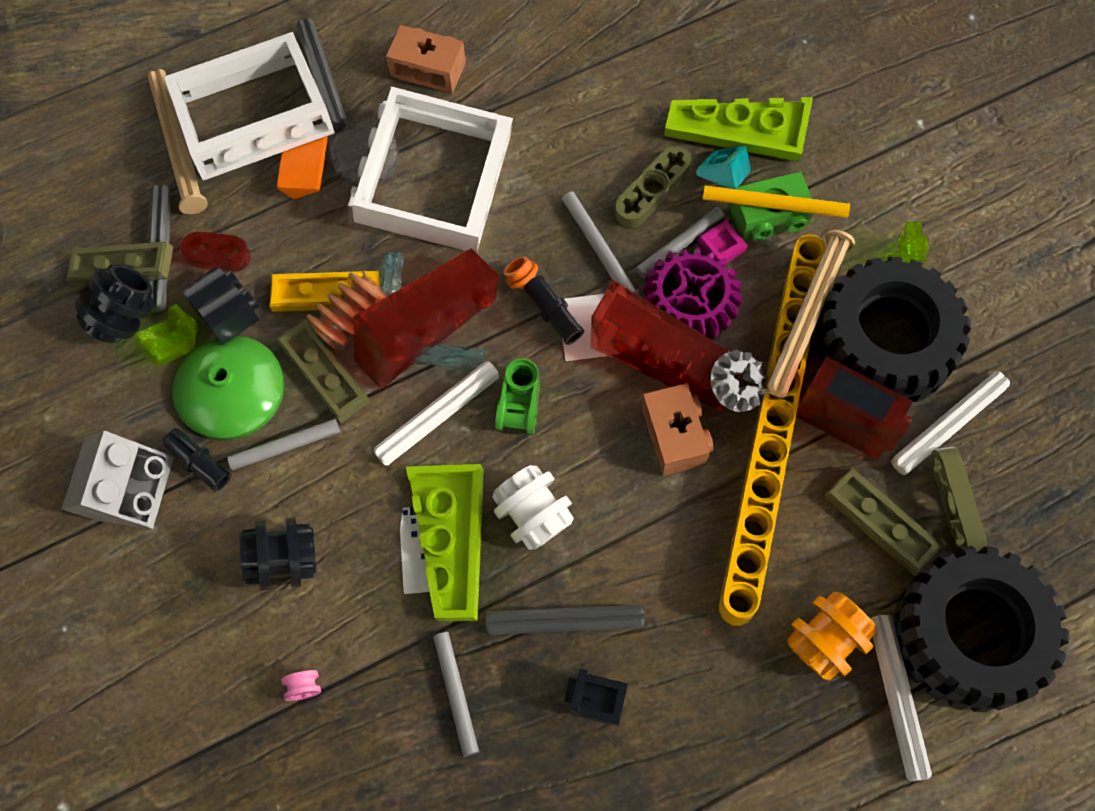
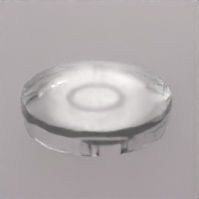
[330,122,399,186]

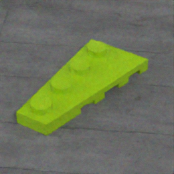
[664,97,813,162]
[406,464,484,621]

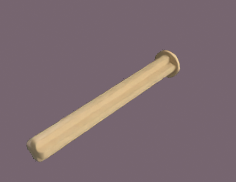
[148,69,208,214]
[767,230,855,398]

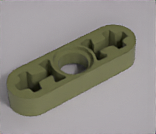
[615,146,691,228]
[931,446,987,552]

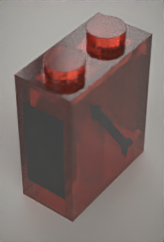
[796,357,913,460]

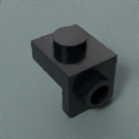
[564,668,628,727]

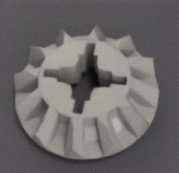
[710,350,769,412]

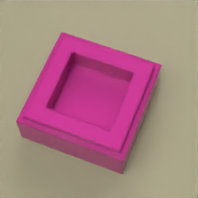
[697,220,748,263]

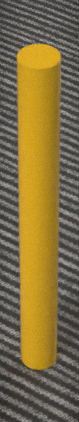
[702,185,850,218]

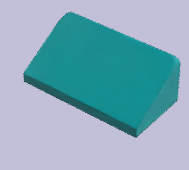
[696,145,751,189]

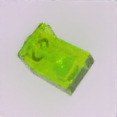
[885,221,929,267]
[135,304,198,367]

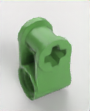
[495,358,540,435]

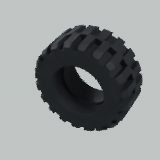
[815,256,971,406]
[894,546,1069,712]

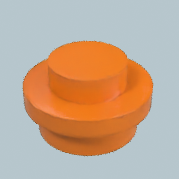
[503,256,538,289]

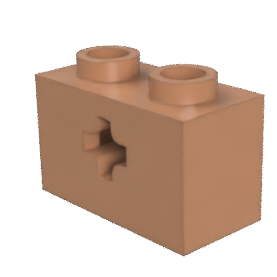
[386,25,466,94]
[642,383,713,476]

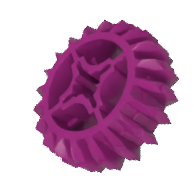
[643,247,742,343]

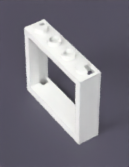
[164,32,335,181]
[348,87,513,254]

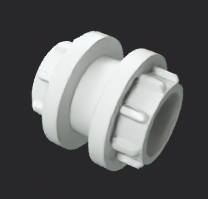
[492,465,573,550]

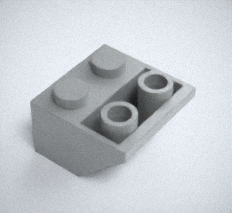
[61,431,174,529]

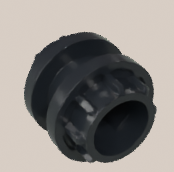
[75,264,154,343]
[240,517,316,591]

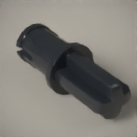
[163,428,232,492]

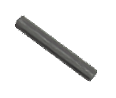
[296,18,348,130]
[147,184,171,313]
[486,605,645,635]

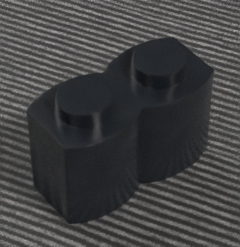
[181,265,260,345]

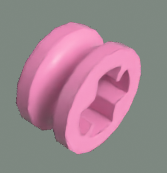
[281,670,321,701]

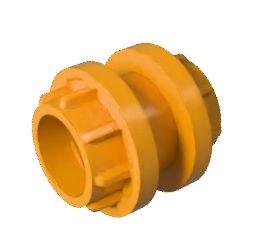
[787,592,876,681]

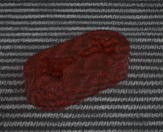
[181,232,251,272]

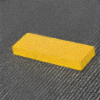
[269,271,380,312]

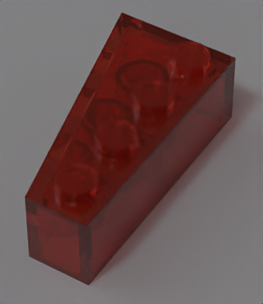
[353,248,499,389]
[591,280,743,412]

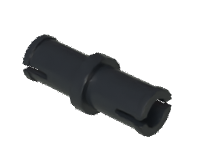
[524,275,585,345]

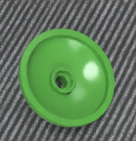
[172,336,284,441]

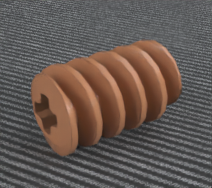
[306,271,389,349]

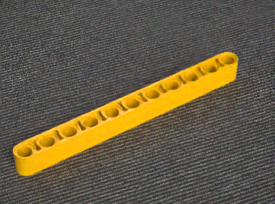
[719,234,827,626]

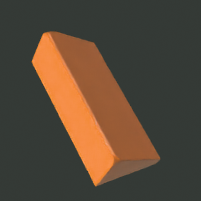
[277,136,328,200]

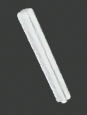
[374,361,499,465]
[891,371,1010,475]
[871,615,932,782]

